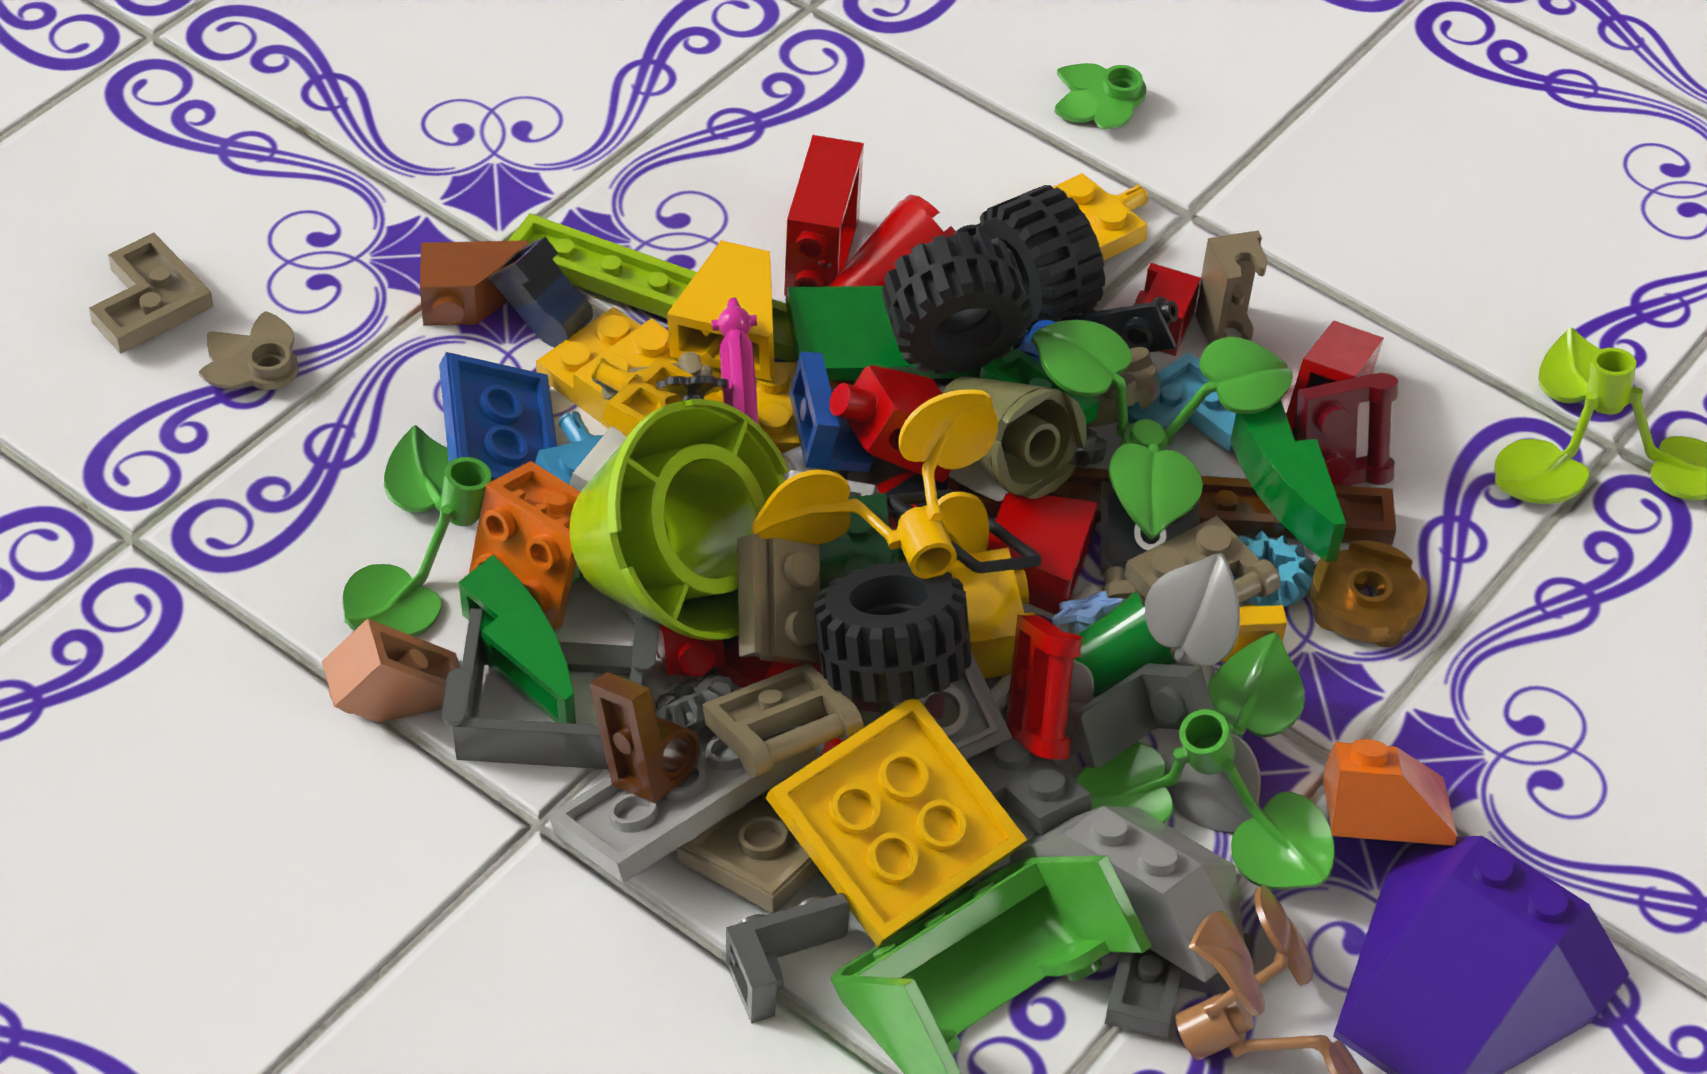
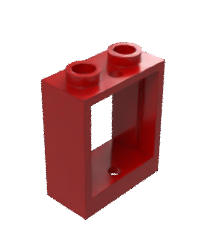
[784,135,864,296]

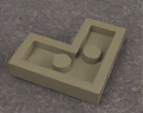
[89,232,214,354]

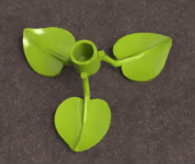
[1494,327,1707,504]

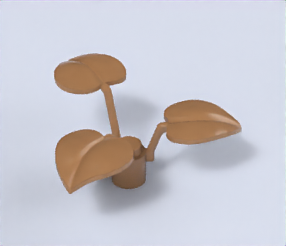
[1175,885,1363,1074]

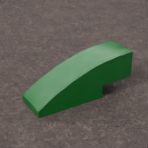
[1230,400,1346,562]
[458,555,576,724]

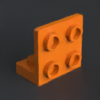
[469,461,580,631]

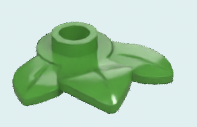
[1055,63,1147,130]

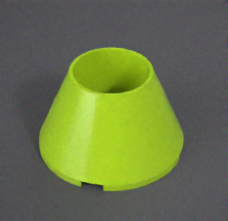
[570,399,790,640]

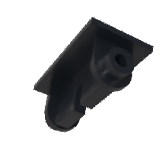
[1061,296,1178,353]

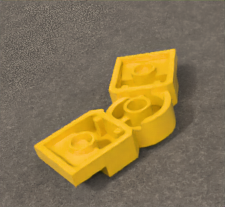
[536,306,853,470]

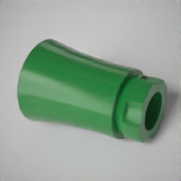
[1074,590,1177,697]

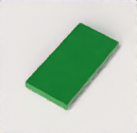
[785,286,1014,381]

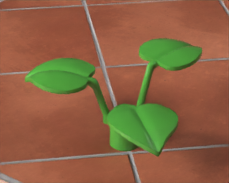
[1031,320,1293,540]
[342,425,584,637]
[1075,632,1335,890]

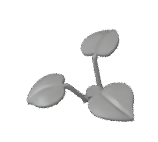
[1006,553,1261,832]

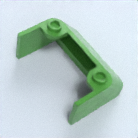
[830,855,1152,1074]

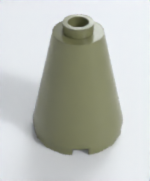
[942,376,1087,499]

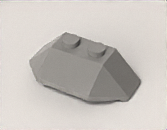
[1010,806,1244,983]

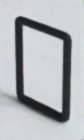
[887,490,1042,574]

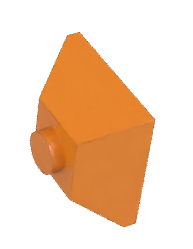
[1323,739,1457,846]

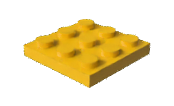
[766,699,1027,947]

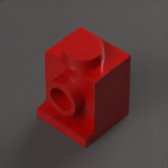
[1134,263,1201,356]
[656,624,726,677]

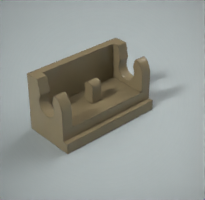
[1194,230,1267,344]

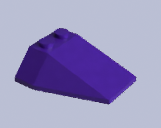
[1333,836,1629,1074]

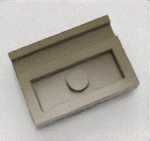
[737,534,821,665]

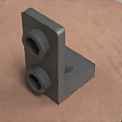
[1072,663,1214,768]
[726,893,850,1023]

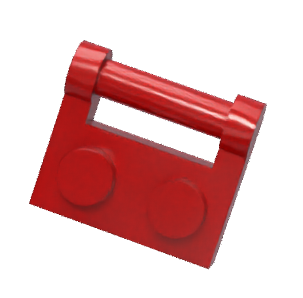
[1006,615,1082,760]

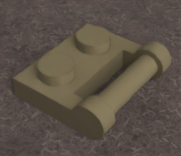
[1124,516,1281,604]
[702,663,864,778]

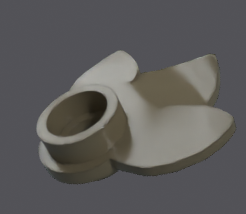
[199,311,298,390]

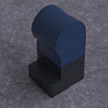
[489,236,593,347]

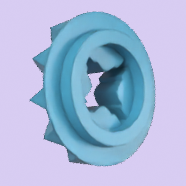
[1233,530,1314,607]

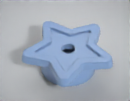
[1052,591,1124,634]

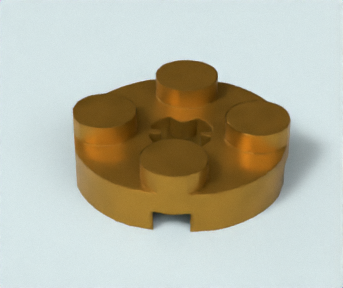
[1310,540,1428,647]

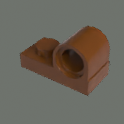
[589,672,700,804]

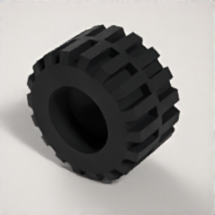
[976,185,1106,331]
[882,231,1033,374]
[814,563,972,703]

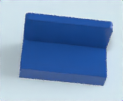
[789,352,873,472]

